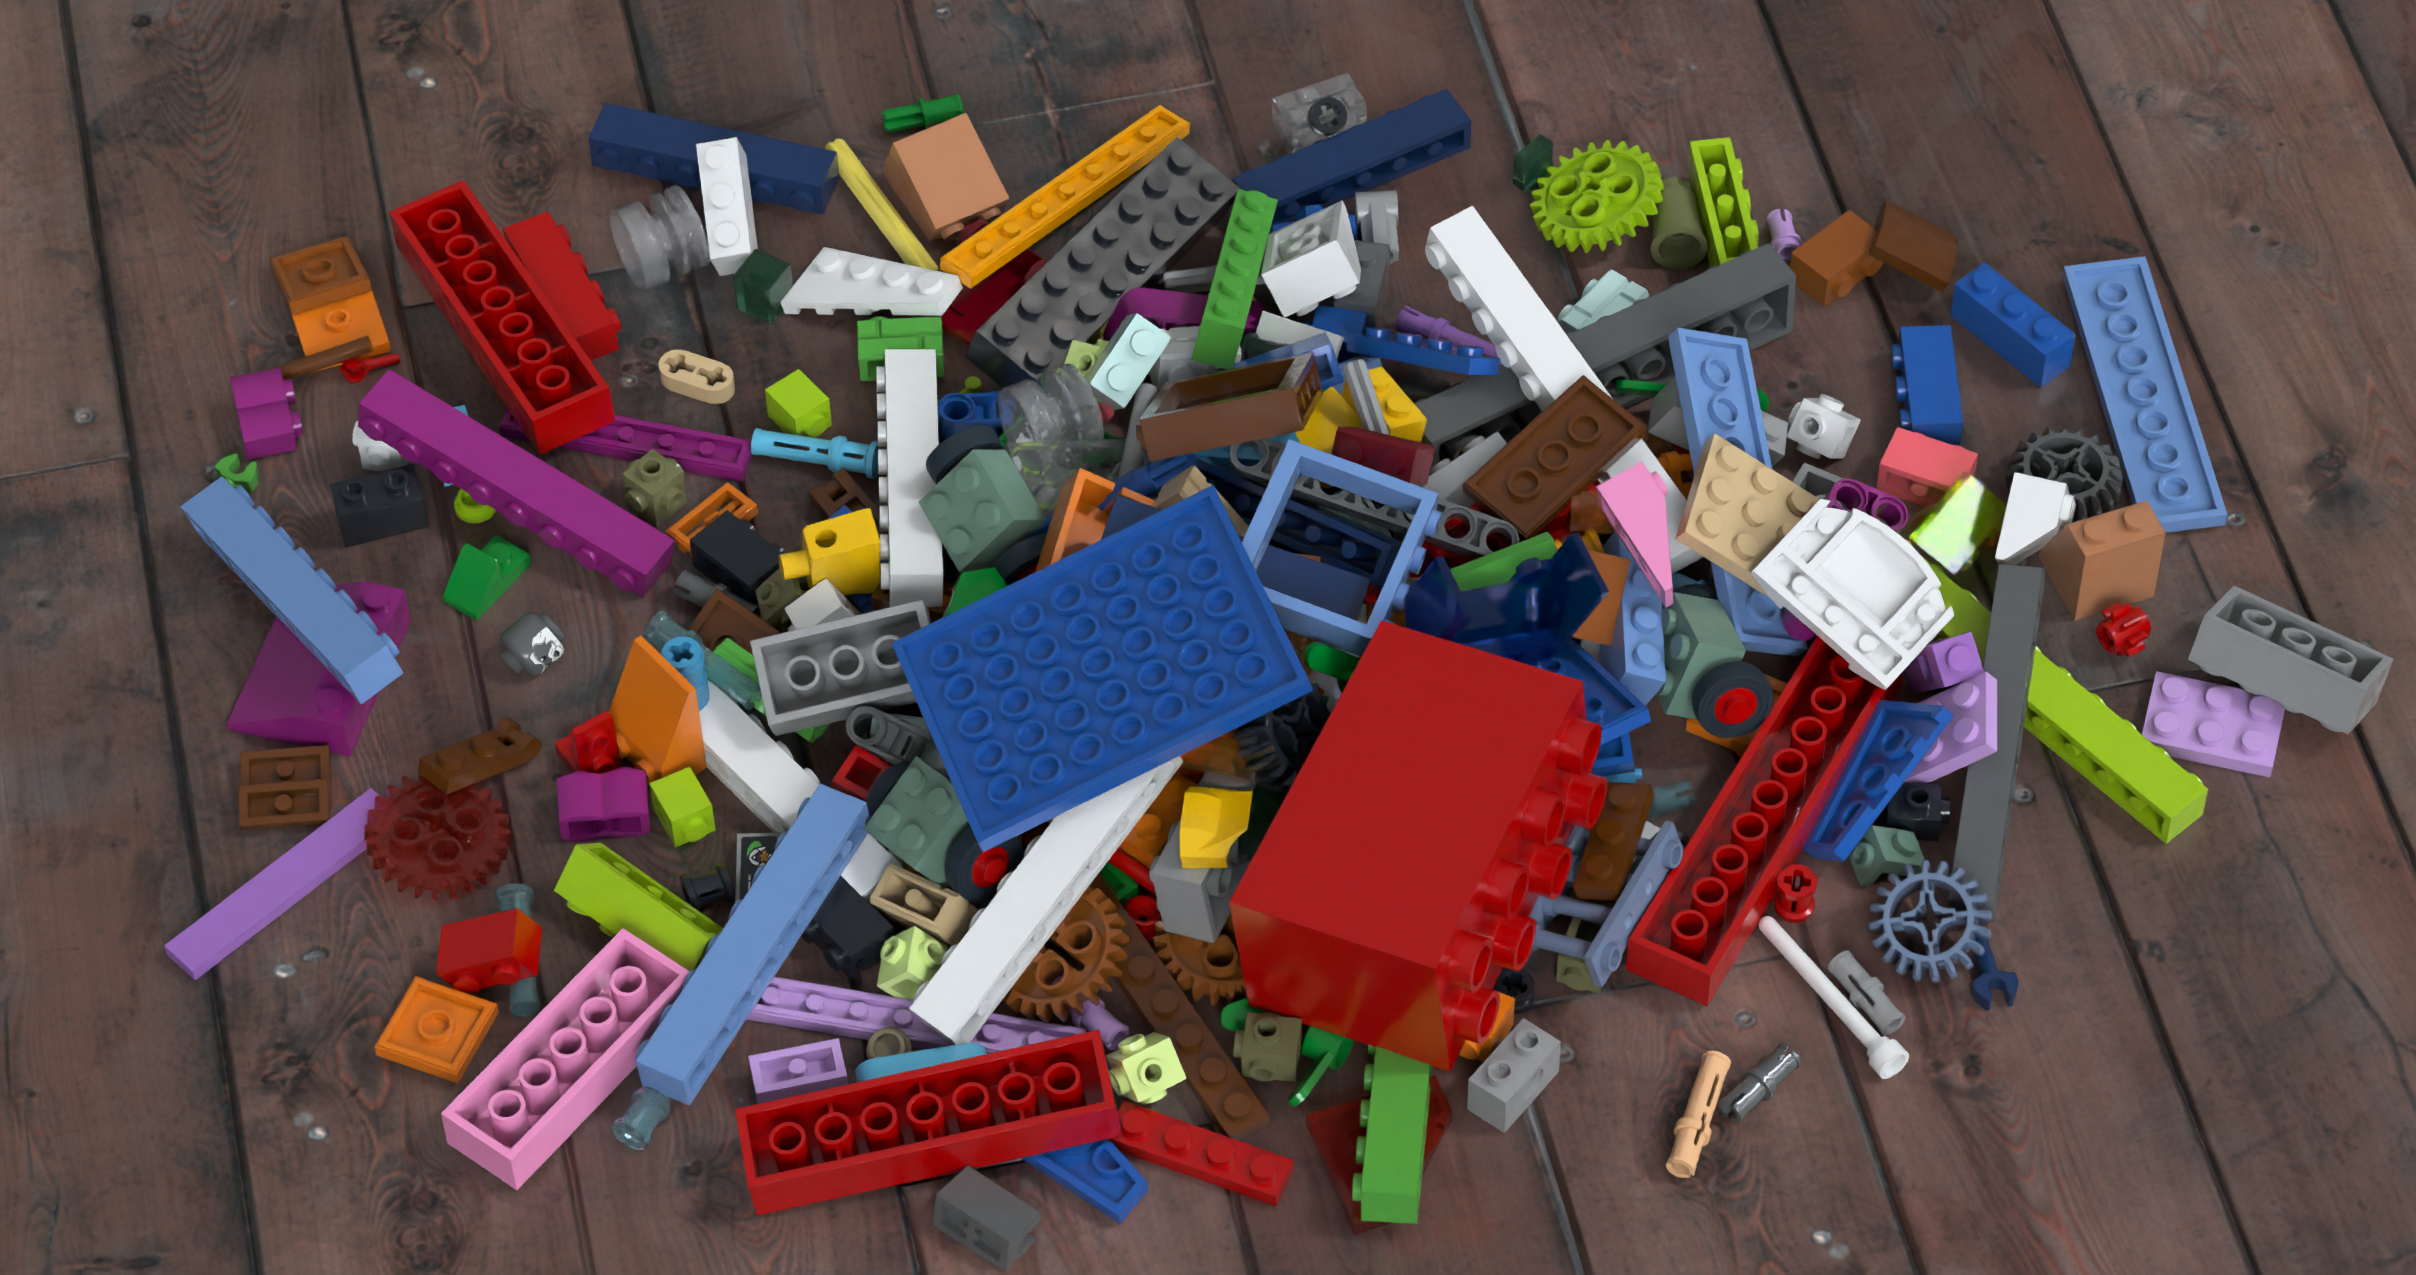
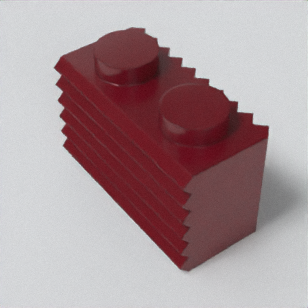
[1331,426,1435,487]

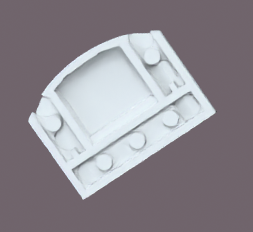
[1751,499,1954,690]

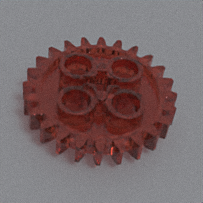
[364,774,511,901]

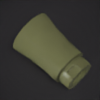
[1650,177,1709,269]

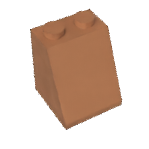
[882,113,1009,243]
[2038,501,2166,621]

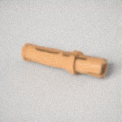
[1666,1051,1731,1178]

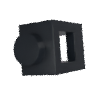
[1884,782,1950,841]

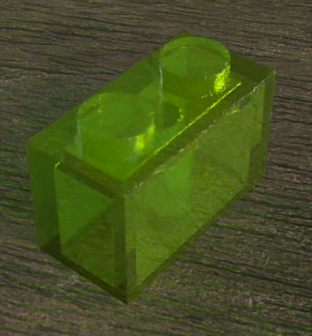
[1908,471,2007,575]

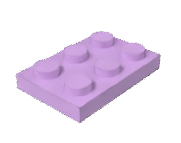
[2142,671,2285,778]
[1904,672,1997,784]

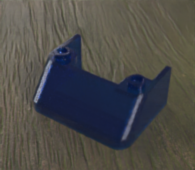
[1404,533,1609,667]

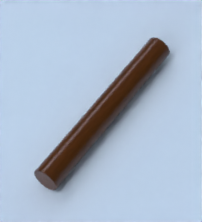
[267,336,373,380]

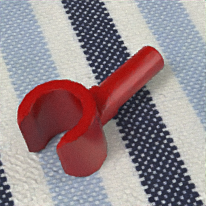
[339,353,400,383]

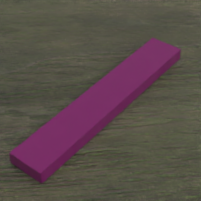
[499,408,753,482]

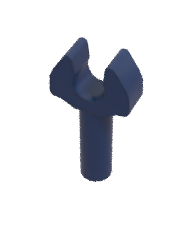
[1971,938,2019,1011]

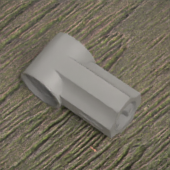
[1355,190,1399,265]

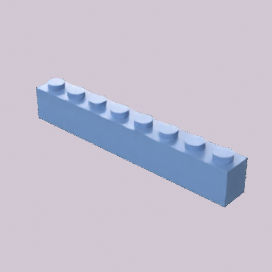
[180,476,404,704]
[635,784,870,1106]

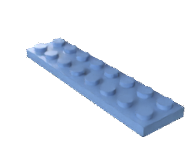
[2062,256,2227,533]
[1668,328,1808,657]

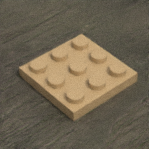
[1675,433,1820,598]

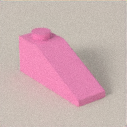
[1596,461,1673,608]

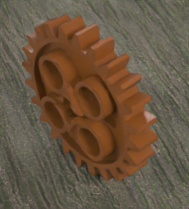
[1002,886,1129,1023]
[1154,913,1247,1006]

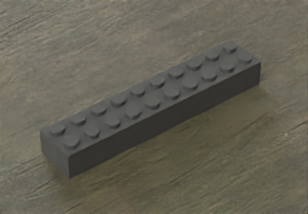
[1414,243,1796,470]

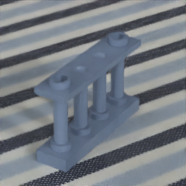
[1523,820,1684,987]

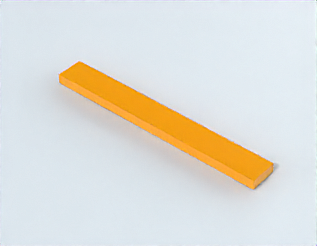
[940,105,1190,288]

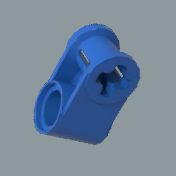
[937,391,1016,443]

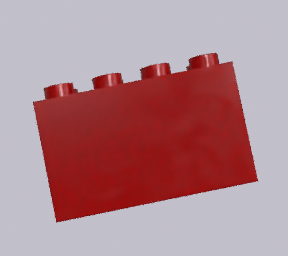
[1229,620,1607,1072]

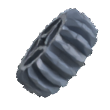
[1868,860,1993,983]

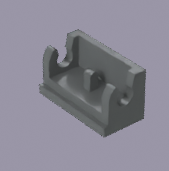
[932,1165,1041,1273]

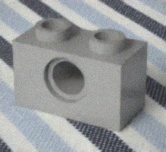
[1467,1018,1561,1133]

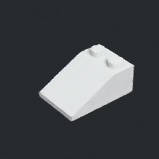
[1261,200,1361,318]

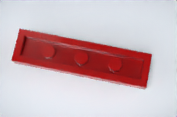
[1106,1100,1294,1207]

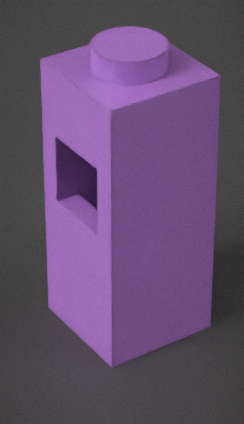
[1904,632,1984,694]

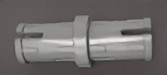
[1828,950,1905,1036]

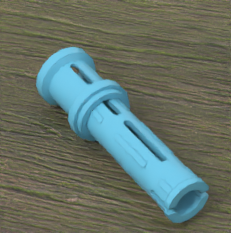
[751,428,882,479]

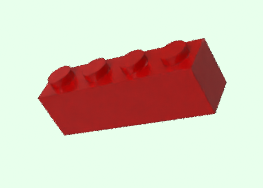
[503,211,621,360]

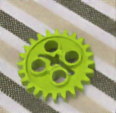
[1530,140,1664,253]

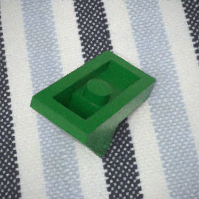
[443,535,531,620]

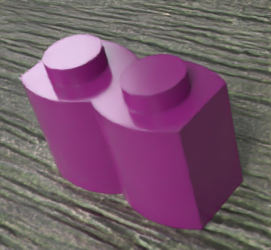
[230,368,303,460]
[557,767,650,842]

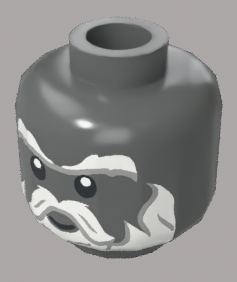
[500,612,566,676]

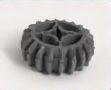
[2005,426,2123,529]

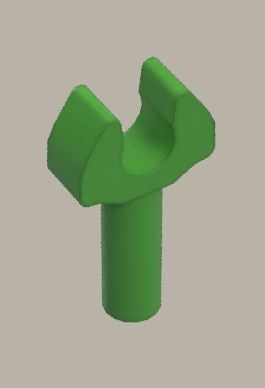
[215,453,259,493]

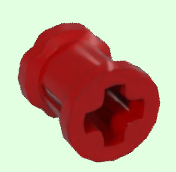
[1774,864,1818,923]

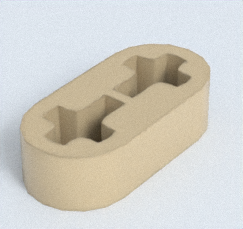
[658,349,735,404]

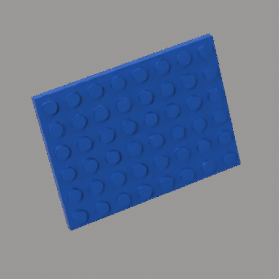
[892,485,1314,852]

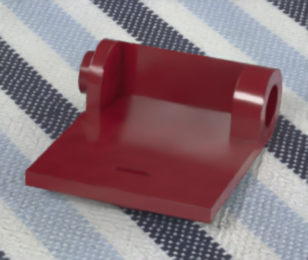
[930,219,1048,347]

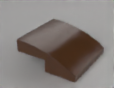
[1869,199,1959,292]
[238,745,331,830]

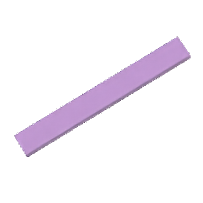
[746,977,1086,1054]

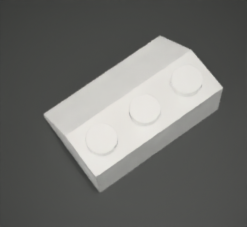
[1995,472,2076,565]

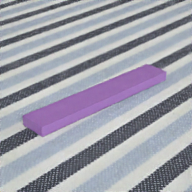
[164,788,402,980]

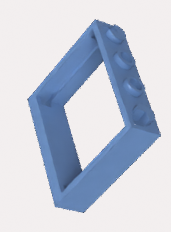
[1242,439,1442,657]

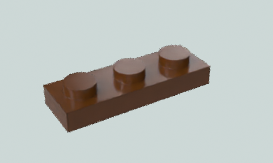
[1573,782,1654,901]

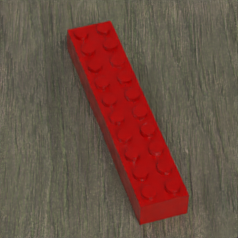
[1626,636,1905,1006]

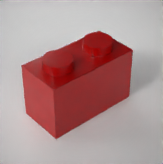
[436,908,542,994]

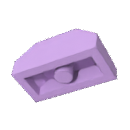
[748,1038,848,1104]

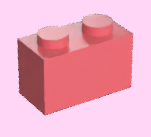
[1877,427,1978,517]

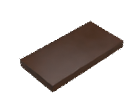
[1463,375,1647,541]

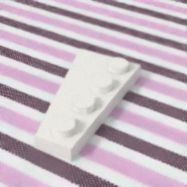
[780,247,963,316]

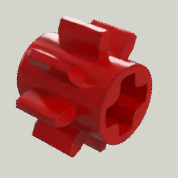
[2096,602,2151,658]

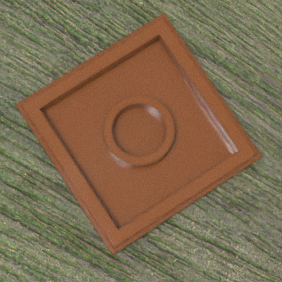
[269,236,372,314]

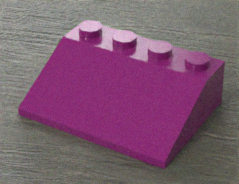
[226,581,411,757]

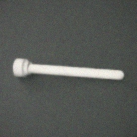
[1759,916,1909,1079]

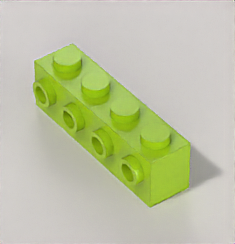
[1687,137,1759,268]
[554,842,723,971]

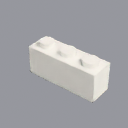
[696,137,760,276]

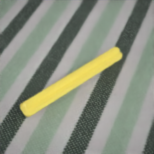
[825,138,938,271]

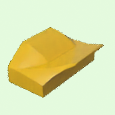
[1180,787,1253,868]

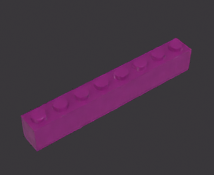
[358,369,675,598]

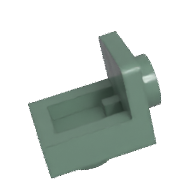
[1849,825,1925,887]

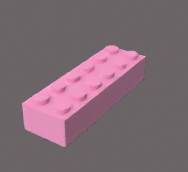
[441,928,690,1190]

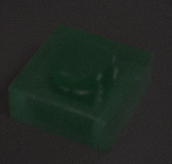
[1513,134,1553,192]

